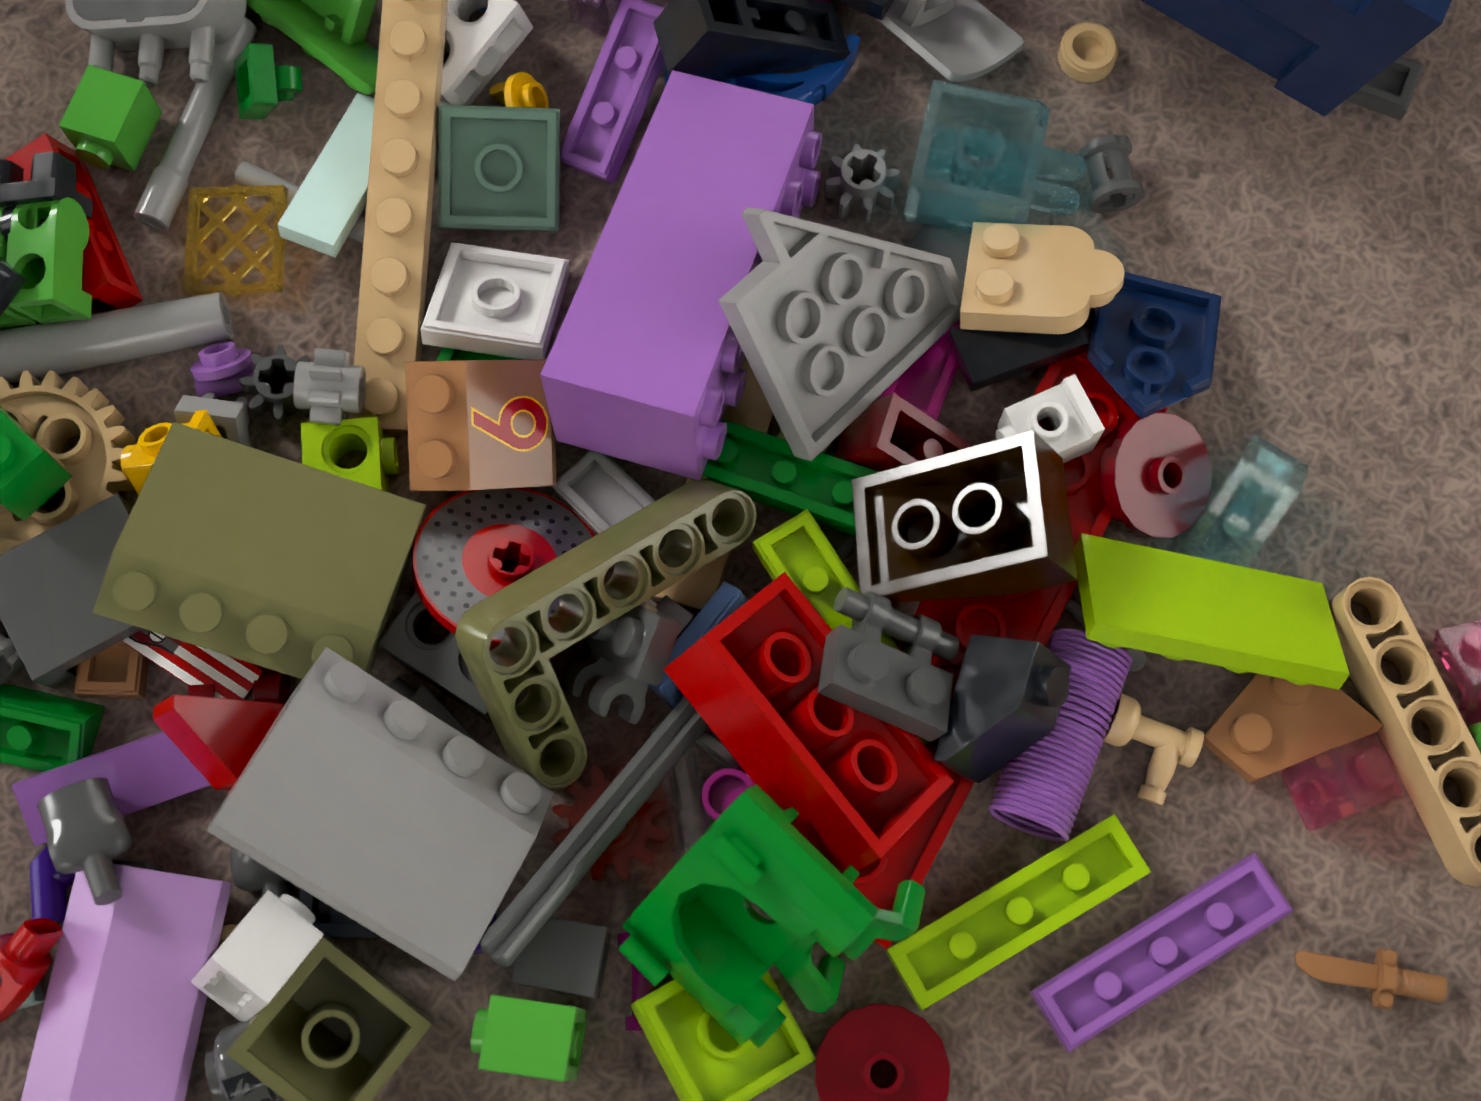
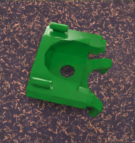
[618,784,925,1048]

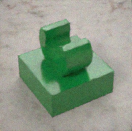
[234,43,303,120]

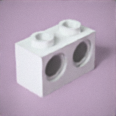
[441,0,534,106]
[190,890,324,1022]

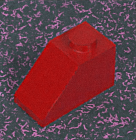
[153,694,285,791]

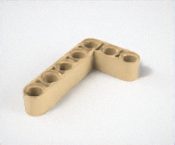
[1328,577,1481,887]

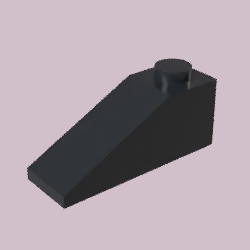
[653,0,850,81]

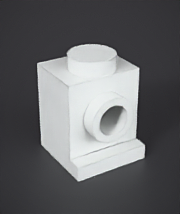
[995,374,1105,463]

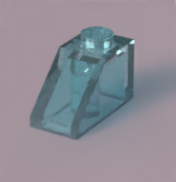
[1177,434,1309,567]

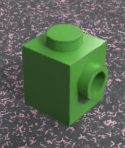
[59,65,163,172]

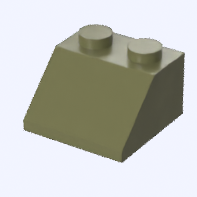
[226,931,432,1101]

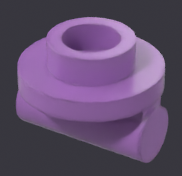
[190,341,255,398]

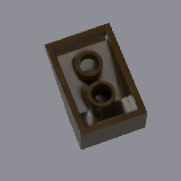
[852,430,1078,603]

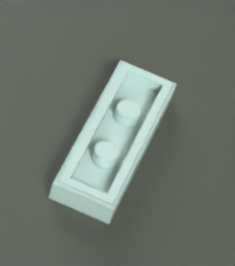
[277,93,375,258]

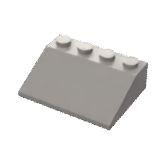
[206,647,554,981]

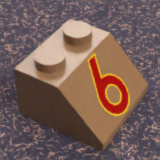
[405,359,557,491]

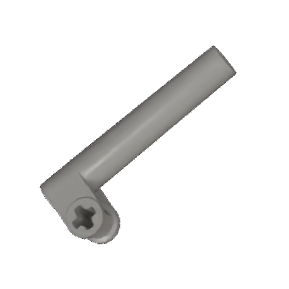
[0,291,234,384]

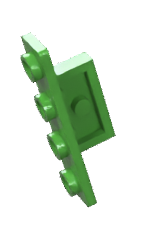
[246,0,378,94]

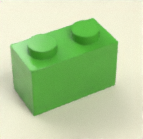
[471,995,589,1082]

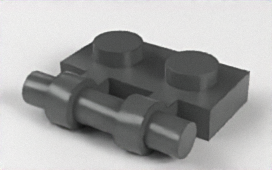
[818,587,959,742]

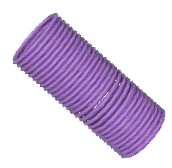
[987,628,1132,842]

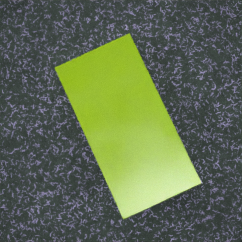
[1074,533,1350,690]

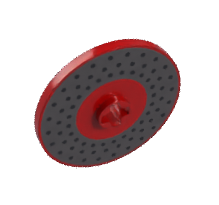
[411,488,605,649]

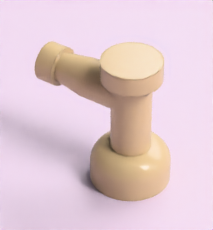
[1103,693,1204,806]

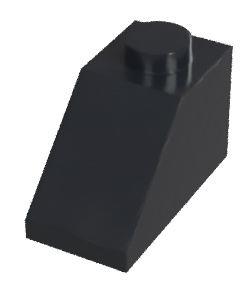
[933,634,1072,783]

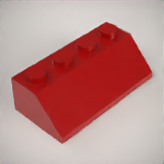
[663,572,954,874]

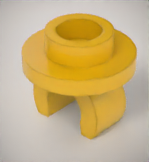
[490,72,549,108]

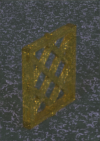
[183,184,288,297]

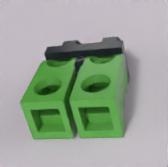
[0,152,93,328]

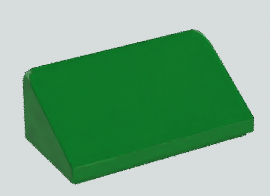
[0,683,105,772]

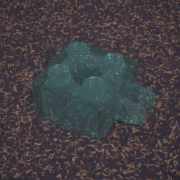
[903,79,1087,234]

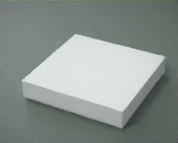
[420,242,569,360]

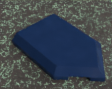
[1086,272,1222,418]

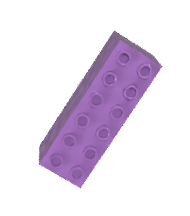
[540,70,822,481]

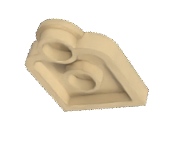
[960,222,1125,334]

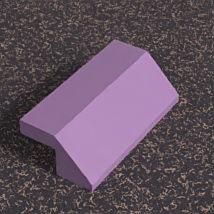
[21,864,232,1101]

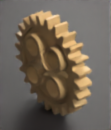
[0,370,135,555]

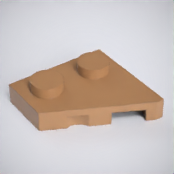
[1203,673,1384,784]

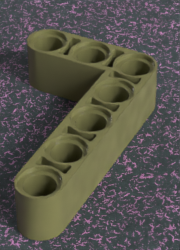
[455,479,757,789]

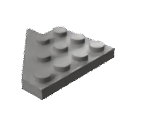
[718,207,963,461]

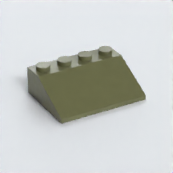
[93,422,427,679]

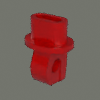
[0,918,64,1022]

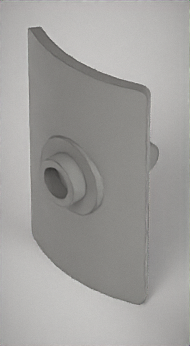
[877,0,1024,82]

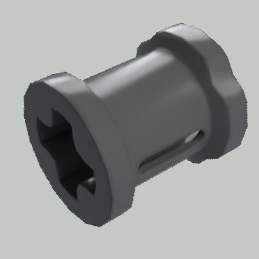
[1078,134,1144,213]

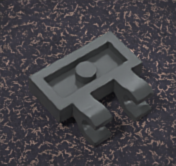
[563,602,682,724]

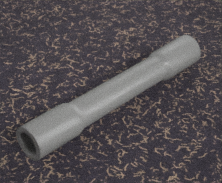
[133,17,257,232]

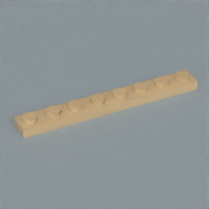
[349,0,448,434]

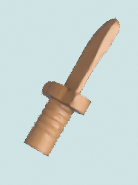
[1294,948,1448,1010]

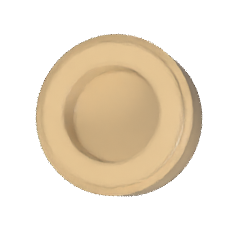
[1058,22,1119,82]

